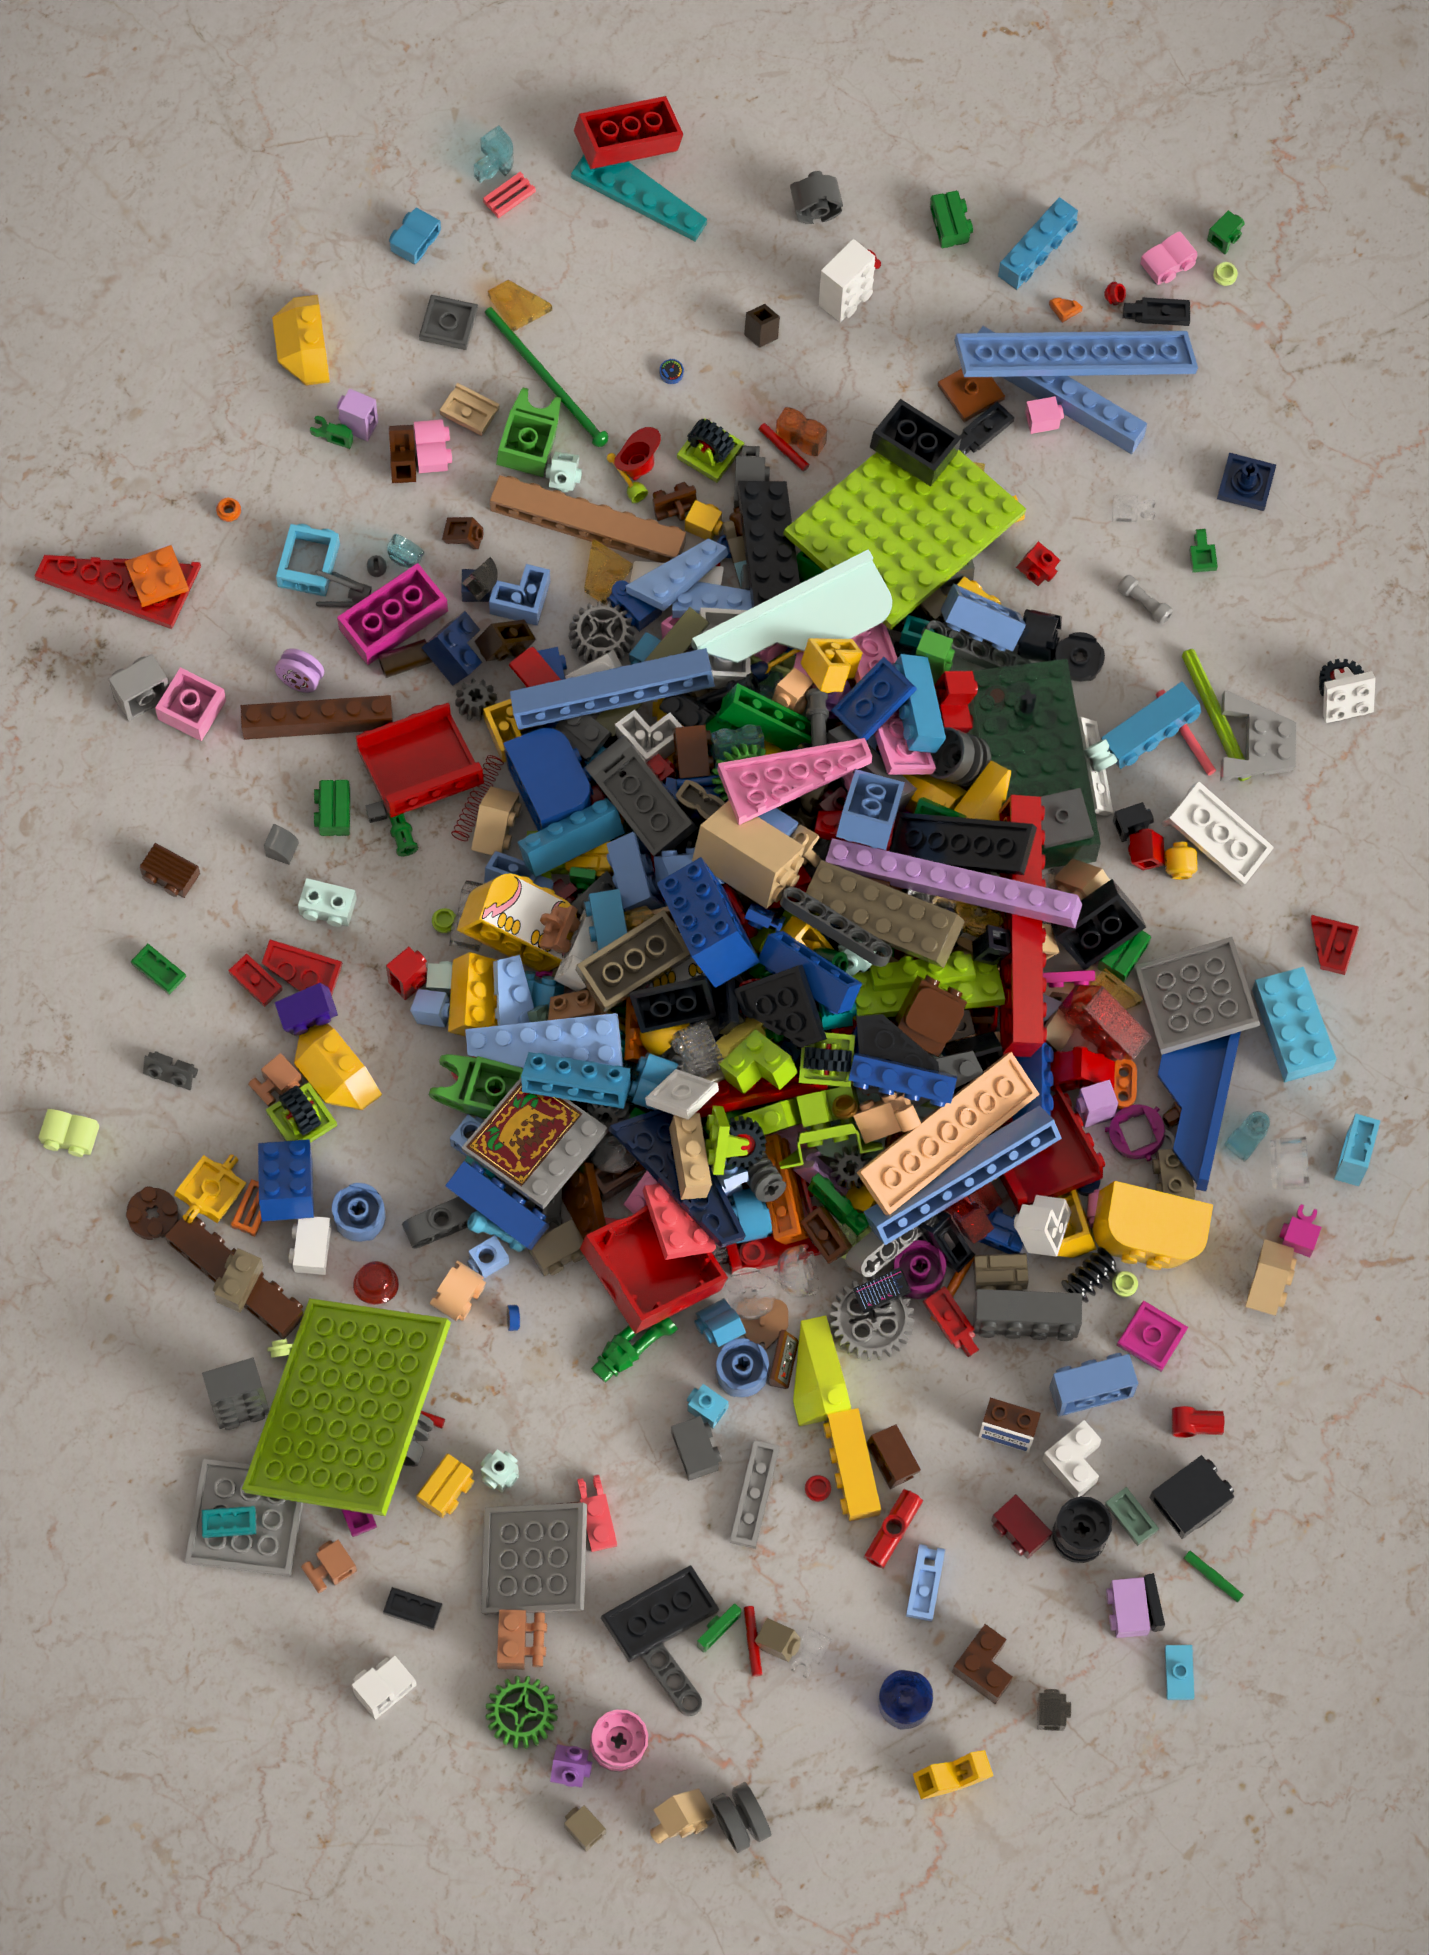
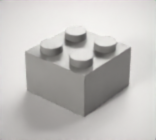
[108,654,169,721]

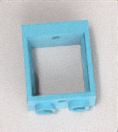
[276,524,340,597]
[1334,1113,1380,1187]

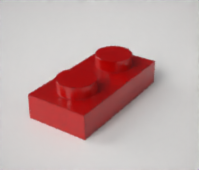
[228,953,283,1007]

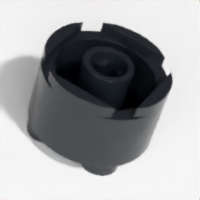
[1017,609,1062,664]

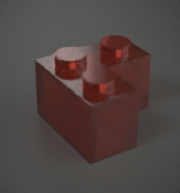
[943,1182,1003,1244]

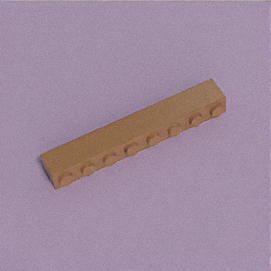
[490,475,686,563]

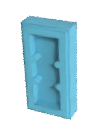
[1165,1645,1194,1700]

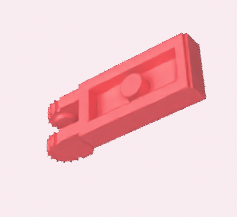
[577,1475,617,1552]

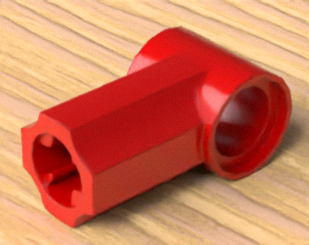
[1172,1406,1225,1438]

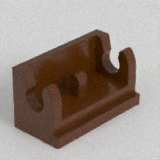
[866,1424,921,1489]

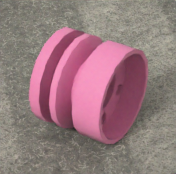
[590,1709,648,1772]

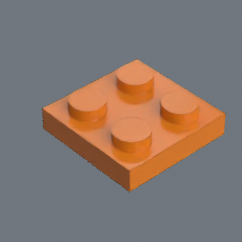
[125,545,189,607]

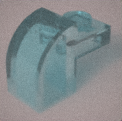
[474,125,514,183]

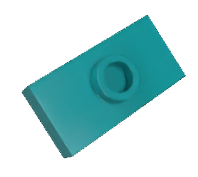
[202,1506,256,1538]

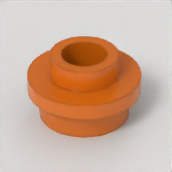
[216,497,241,522]

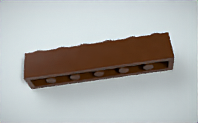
[240,695,393,740]
[165,1216,304,1340]

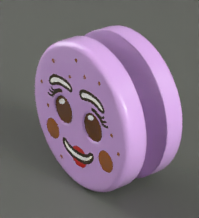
[275,648,324,693]

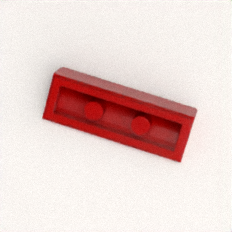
[509,646,561,687]

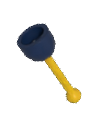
[751,649,804,683]

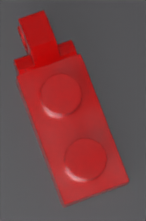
[922,1286,979,1357]

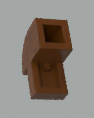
[389,425,416,483]

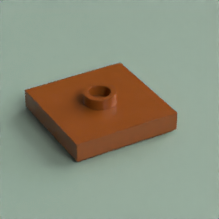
[938,368,1005,422]

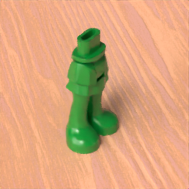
[591,1318,678,1383]

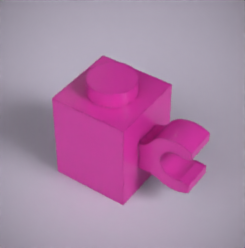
[1279,1204,1322,1258]

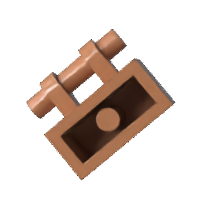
[497,1609,547,1670]

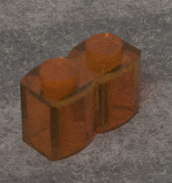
[776,407,827,456]

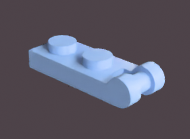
[906,1544,945,1622]

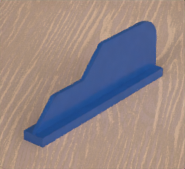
[1157,1031,1241,1192]

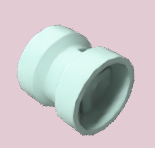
[1084,739,1118,773]

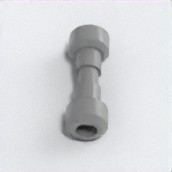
[1118,575,1173,624]

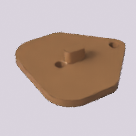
[736,1299,788,1350]

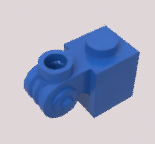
[607,580,662,632]

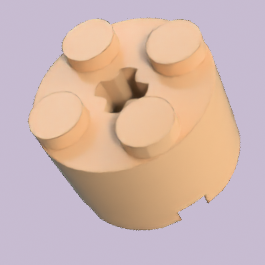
[430,1260,486,1321]

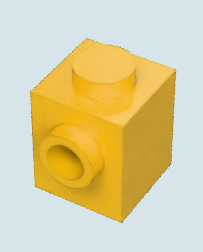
[685,500,724,540]

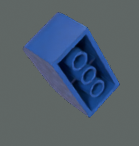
[503,728,594,831]

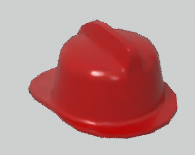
[614,427,661,481]

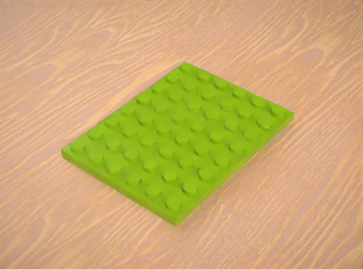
[783,450,1026,630]
[242,1298,451,1516]

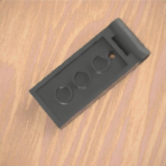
[585,734,698,857]

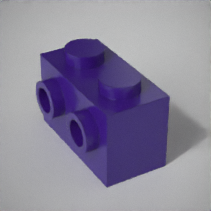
[274,983,338,1036]

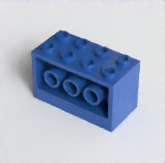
[657,857,760,988]

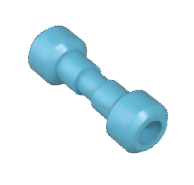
[467,1211,526,1252]

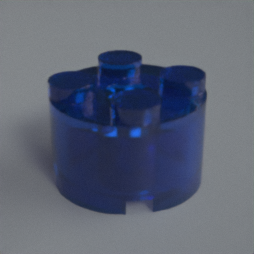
[878,1670,933,1730]

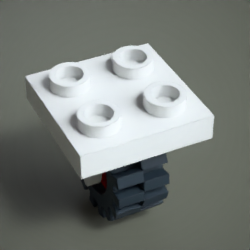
[1319,659,1375,723]

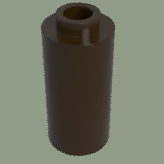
[378,639,433,678]

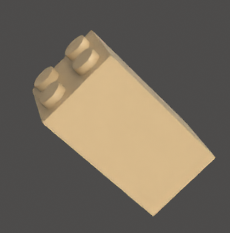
[692,800,805,909]

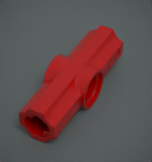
[864,1489,923,1569]

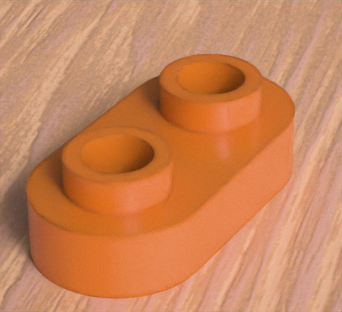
[1114,1058,1137,1109]

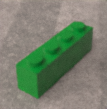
[719,683,811,751]

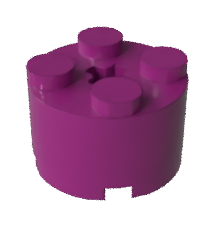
[893,1240,946,1299]

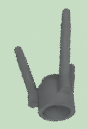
[315,570,372,607]

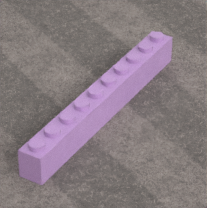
[825,838,1082,928]

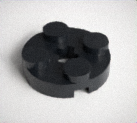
[1055,632,1105,682]

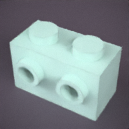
[298,878,357,927]

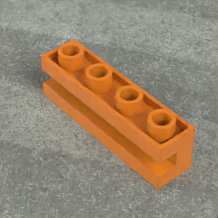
[763,1134,809,1245]

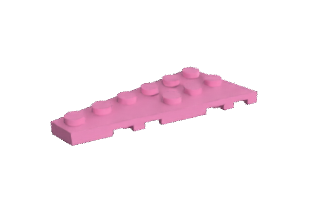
[718,738,872,825]

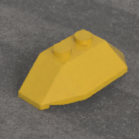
[272,295,330,385]
[294,1024,382,1110]

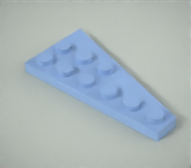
[465,1013,623,1068]

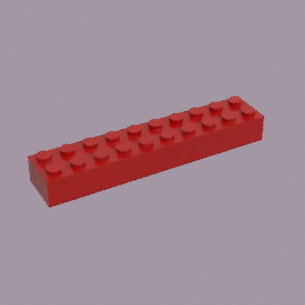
[999,795,1047,1057]

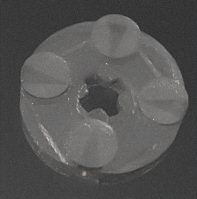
[723,1267,776,1320]

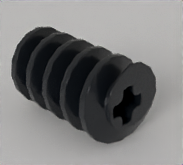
[1061,1247,1118,1303]

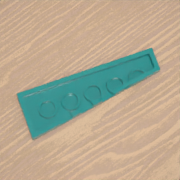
[571,155,707,242]

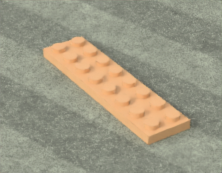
[856,1052,1039,1215]

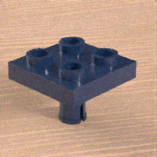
[1217,453,1276,511]

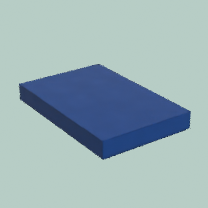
[831,657,917,741]

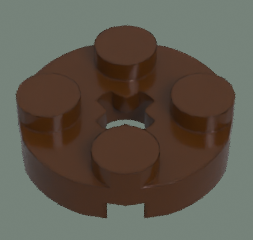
[126,1186,179,1240]

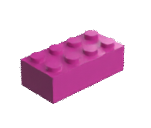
[337,563,448,665]

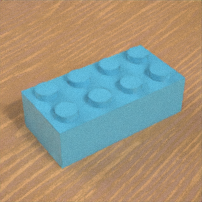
[1252,967,1337,1083]

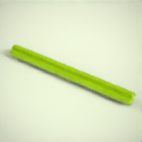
[1182,649,1251,781]

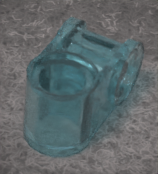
[1224,1111,1270,1162]

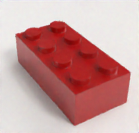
[574,96,684,169]

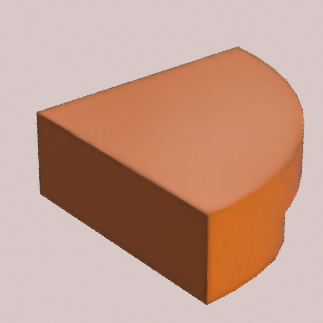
[1049,298,1083,323]

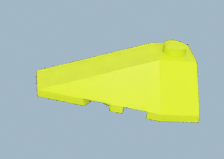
[793,1315,851,1427]

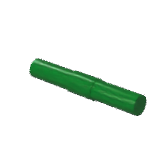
[1183,1551,1244,1603]

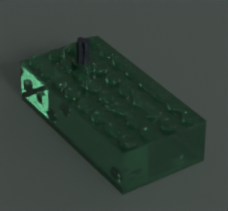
[968,659,1101,874]

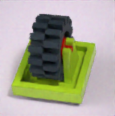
[677,418,745,483]
[798,1032,855,1087]
[265,1082,337,1143]
[704,1106,766,1175]

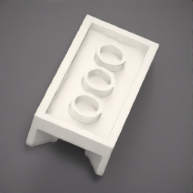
[1161,782,1274,886]

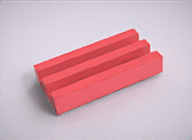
[483,171,536,218]

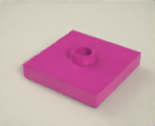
[1116,1300,1188,1372]

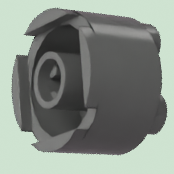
[790,171,843,224]

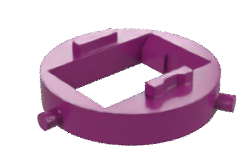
[1105,1104,1165,1161]

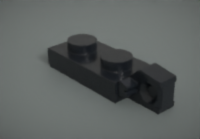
[1123,297,1190,326]
[959,402,1014,455]

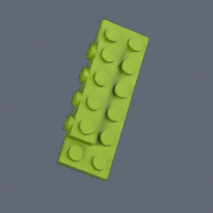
[852,951,1005,1021]

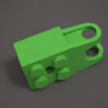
[496,387,561,477]
[428,1054,523,1119]

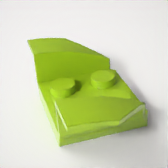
[779,1122,883,1169]

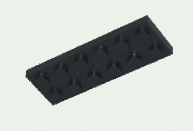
[737,481,800,608]
[889,812,1037,875]

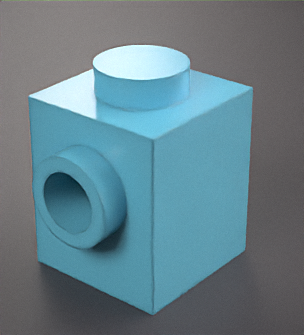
[686,1384,729,1429]

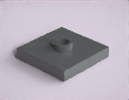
[419,295,478,350]
[1041,788,1094,848]

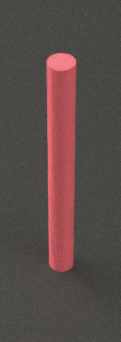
[1156,689,1216,776]

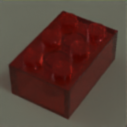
[1058,985,1152,1060]

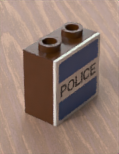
[979,1397,1041,1453]

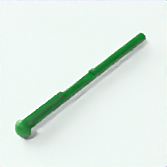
[485,307,609,447]

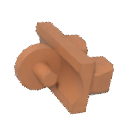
[539,906,581,953]

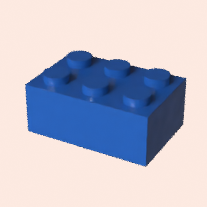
[258,1139,314,1221]

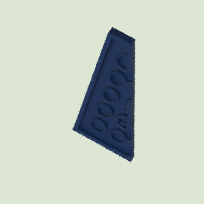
[608,1109,746,1248]

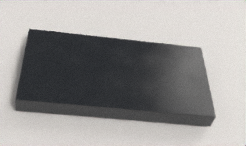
[601,1565,719,1662]

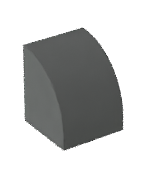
[264,824,299,865]

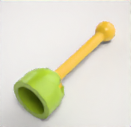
[607,453,648,503]

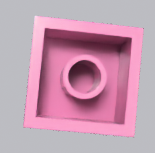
[155,667,226,741]

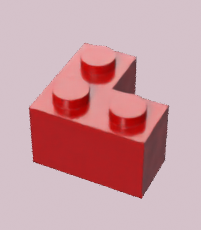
[934,671,978,733]
[1051,1046,1115,1092]

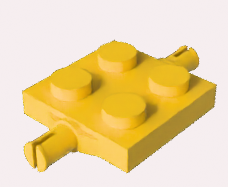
[174,1154,246,1224]

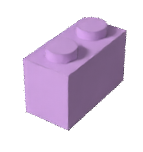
[337,388,378,442]
[1074,1080,1118,1128]
[1106,1577,1150,1638]

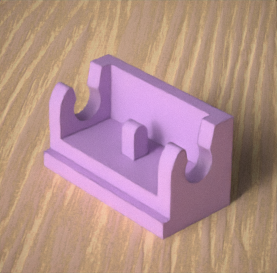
[793,1148,848,1196]

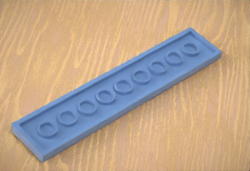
[954,331,1198,377]

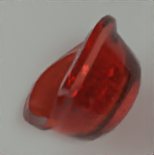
[353,1261,399,1305]

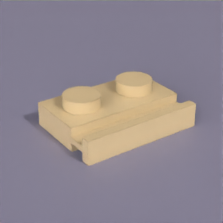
[439,383,500,436]

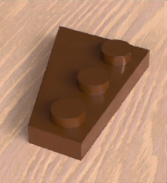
[562,1162,606,1240]

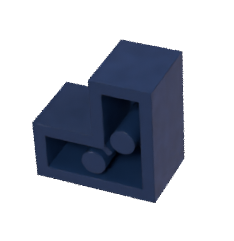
[421,611,483,686]

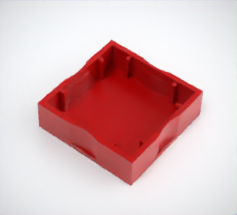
[580,1205,728,1334]

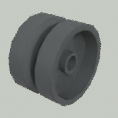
[711,1782,772,1853]

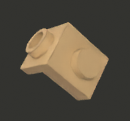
[791,825,822,868]

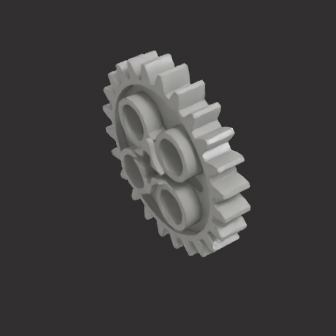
[830,1276,915,1361]

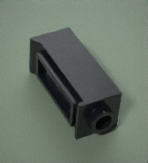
[918,1211,976,1273]

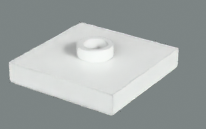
[645,1069,719,1120]

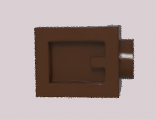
[442,517,484,549]

